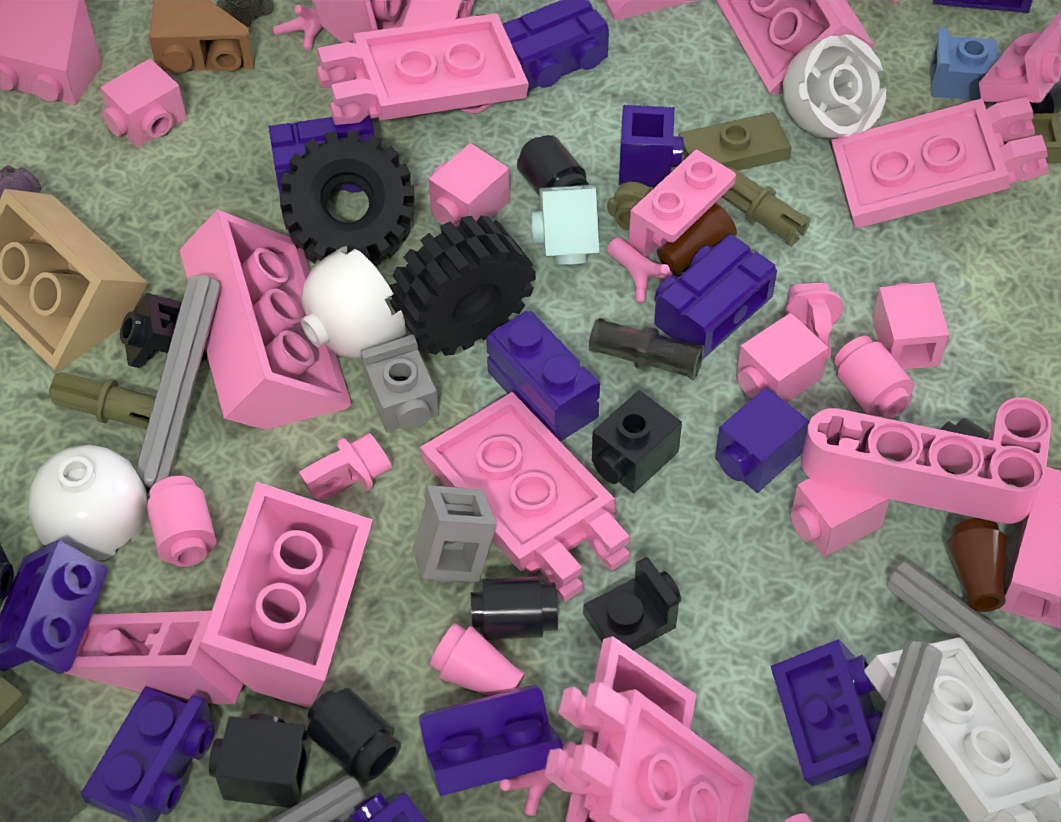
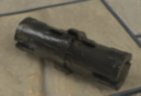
[589,318,704,380]

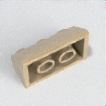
[0,189,148,370]

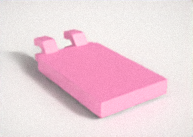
[316,13,529,125]
[831,96,1049,227]
[420,392,630,603]
[544,681,754,822]

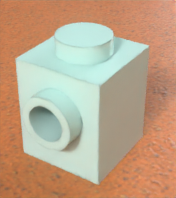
[531,185,599,264]

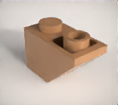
[149,0,255,73]

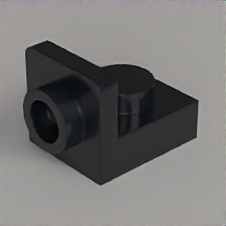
[120,293,207,368]
[583,557,681,651]

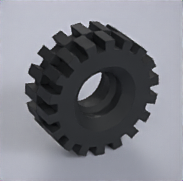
[279,130,415,266]
[389,215,536,356]

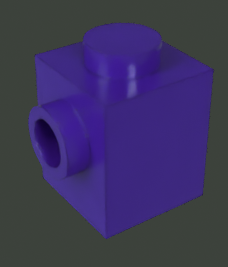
[618,105,683,187]
[715,387,810,493]

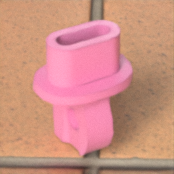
[785,283,843,359]
[299,433,392,500]

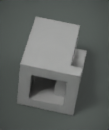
[361,334,439,433]
[412,485,497,583]

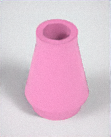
[429,623,526,696]

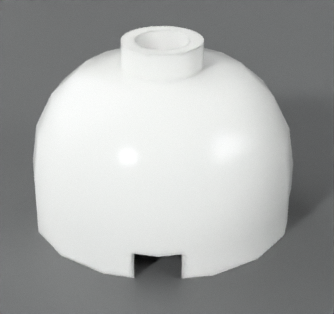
[783,34,886,139]
[300,246,406,359]
[28,445,148,561]

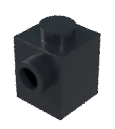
[591,390,682,494]
[209,713,311,808]

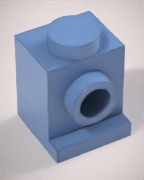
[930,28,1003,100]

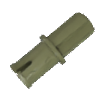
[722,167,811,247]
[49,372,156,429]

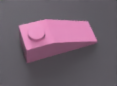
[65,611,243,704]

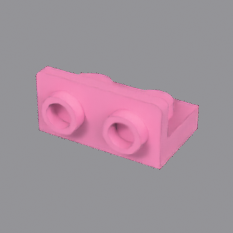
[979,11,1061,102]
[629,149,736,257]

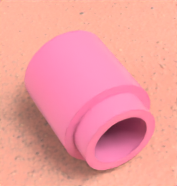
[834,336,915,419]
[146,476,217,567]

